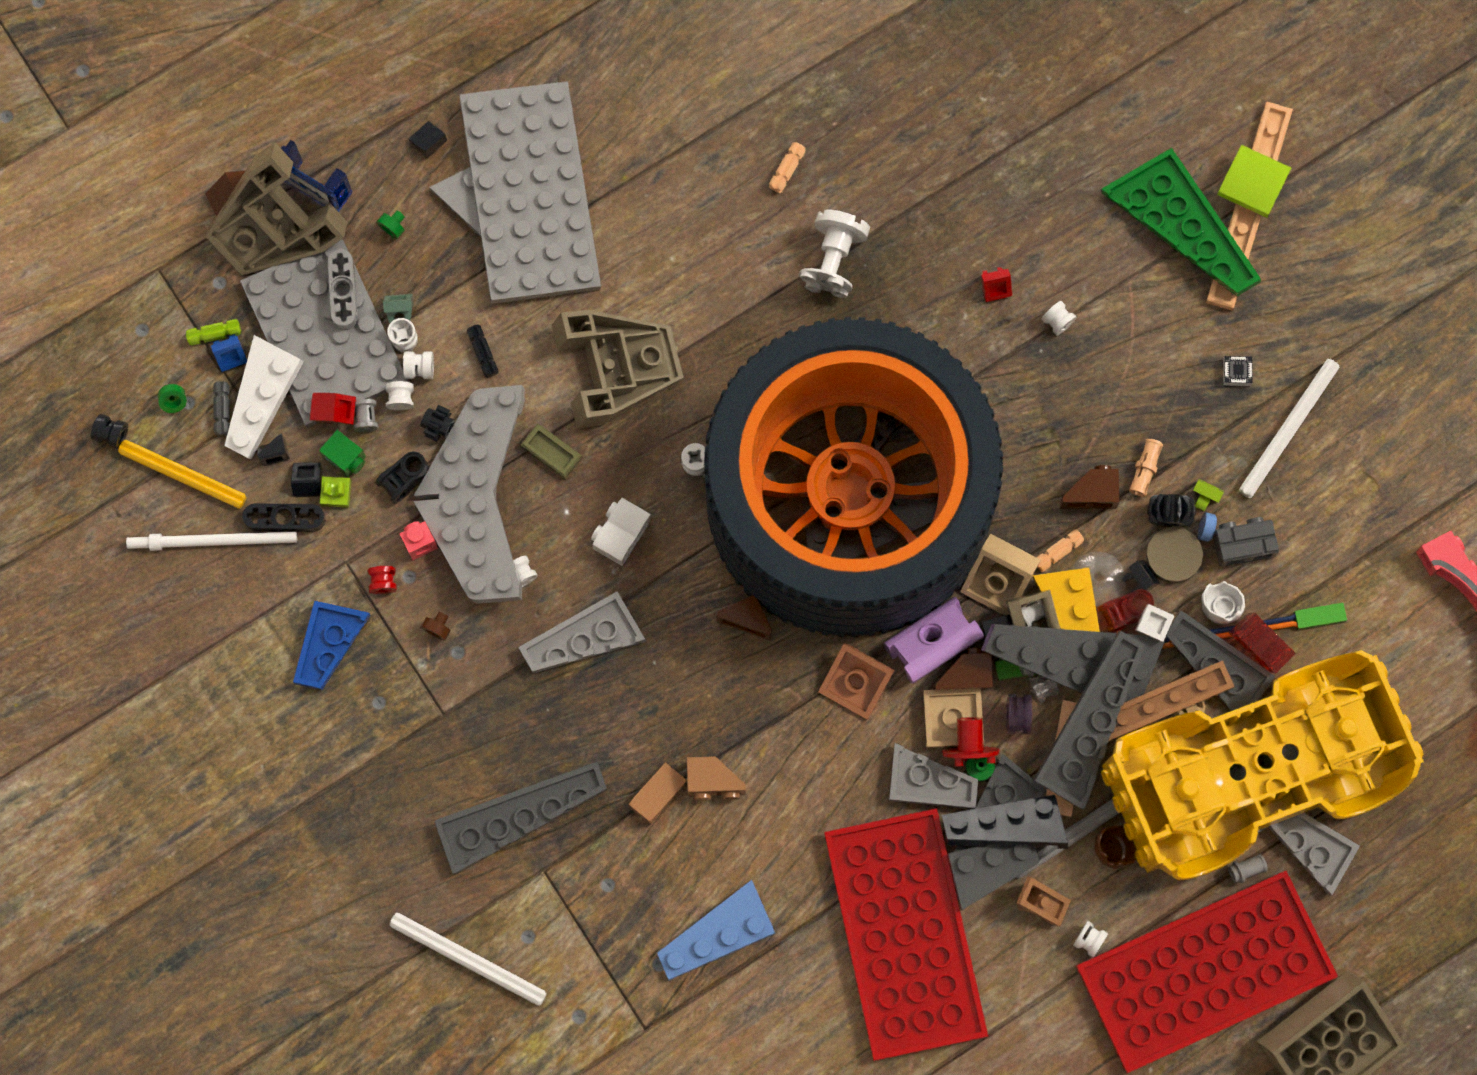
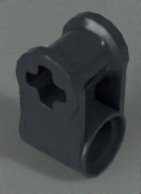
[375,451,429,504]

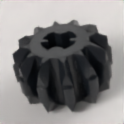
[1147,494,1196,527]

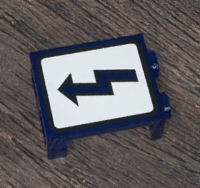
[281,140,352,212]

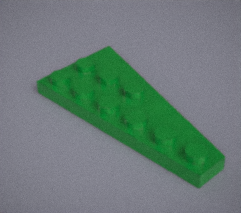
[1101,148,1261,296]

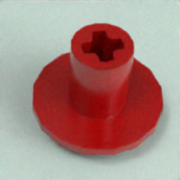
[942,717,1000,766]

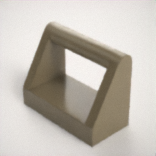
[1006,590,1060,629]

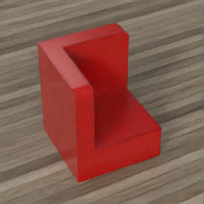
[310,392,356,425]

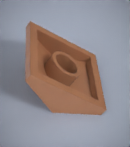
[818,643,895,720]

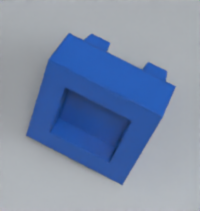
[211,334,247,372]

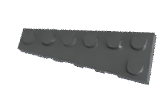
[1033,631,1145,810]
[434,762,607,875]

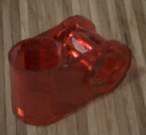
[1097,589,1154,633]

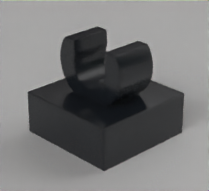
[1122,560,1160,594]

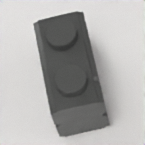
[1213,517,1279,567]

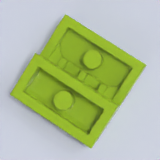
[1217,145,1291,218]

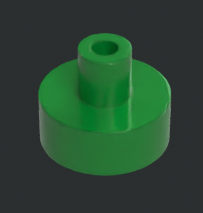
[376,210,405,239]
[157,384,187,413]
[965,757,995,782]

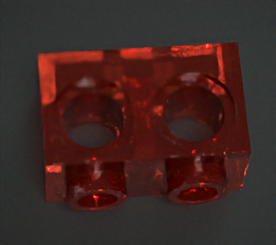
[1229,613,1296,674]

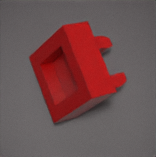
[981,267,1012,302]

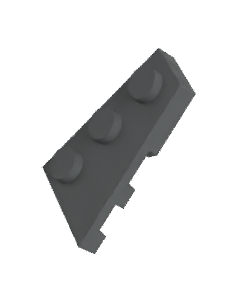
[947,844,1040,911]

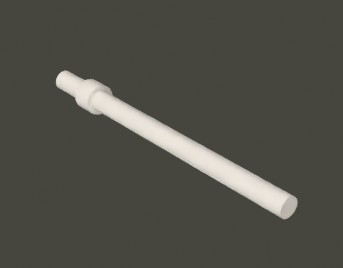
[126,531,297,551]

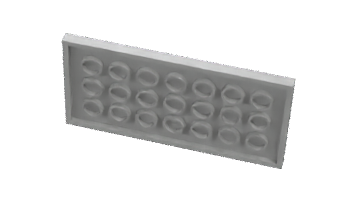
[460,81,601,304]

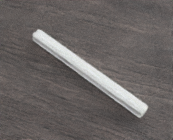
[1239,359,1339,498]
[390,913,546,1006]

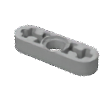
[328,249,358,330]

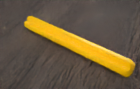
[118,440,247,509]

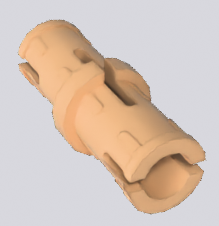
[1129,439,1163,497]

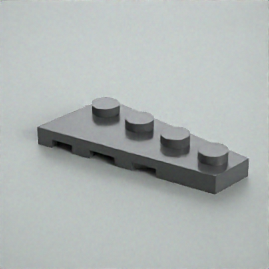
[1166,611,1275,711]

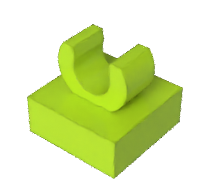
[320,477,351,508]
[1193,479,1224,511]

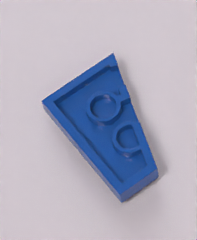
[293,601,371,690]

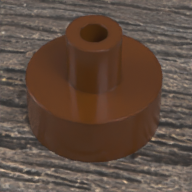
[420,611,451,641]

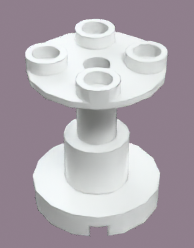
[799,210,870,298]

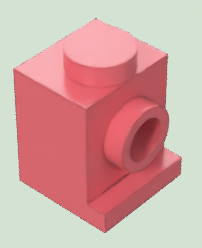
[399,521,438,560]

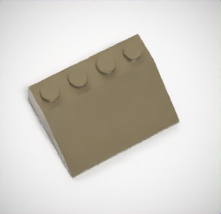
[1257,970,1406,1075]

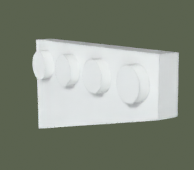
[224,335,304,459]

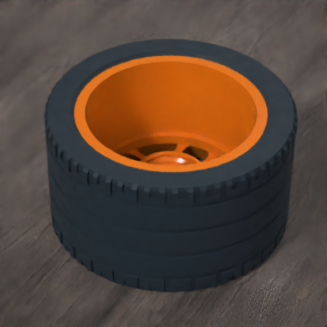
[704,317,1003,637]

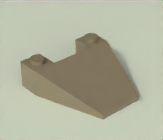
[205,143,347,275]
[552,310,684,429]

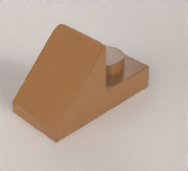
[1016,877,1071,927]

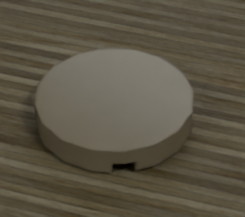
[1146,526,1203,584]

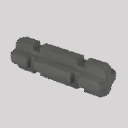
[213,381,230,436]

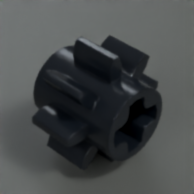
[420,405,455,442]

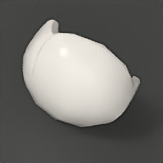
[1201,581,1245,624]

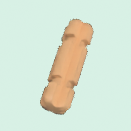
[769,142,805,193]
[1036,529,1084,572]

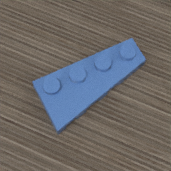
[657,880,775,981]

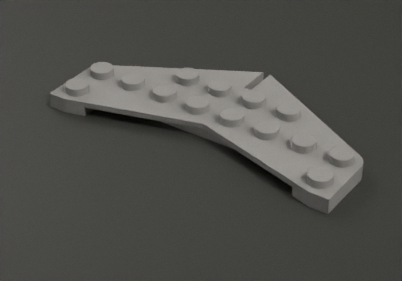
[414,385,525,604]

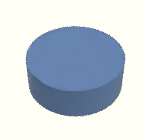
[1198,512,1217,542]

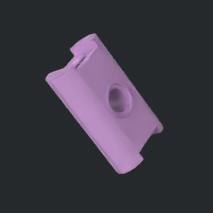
[883,597,984,684]

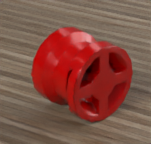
[367,566,397,594]

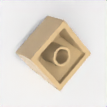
[960,534,1041,615]

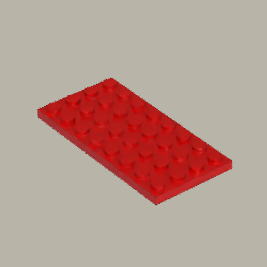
[824,808,988,1062]
[1076,871,1338,1074]

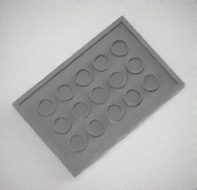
[240,239,408,428]

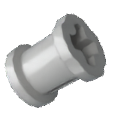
[354,399,379,433]

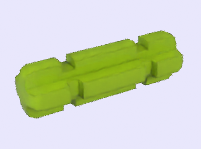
[186,319,241,345]

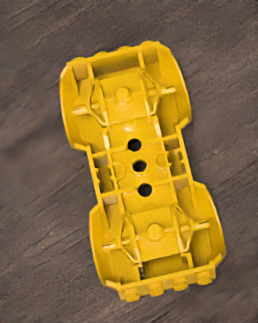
[1101,650,1424,880]

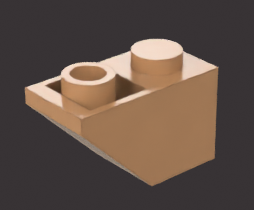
[687,757,746,801]

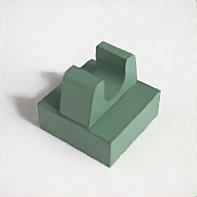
[383,294,414,323]

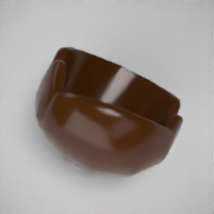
[1094,825,1137,869]

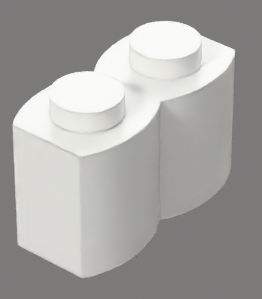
[591,498,651,566]

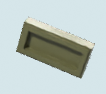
[521,423,582,479]

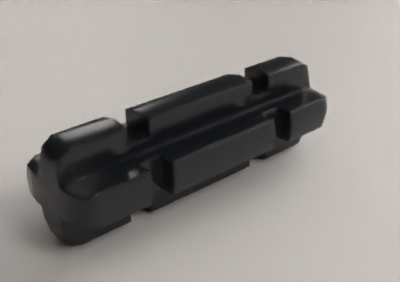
[467,324,498,378]

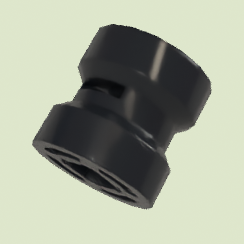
[91,414,128,449]

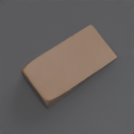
[628,763,687,825]

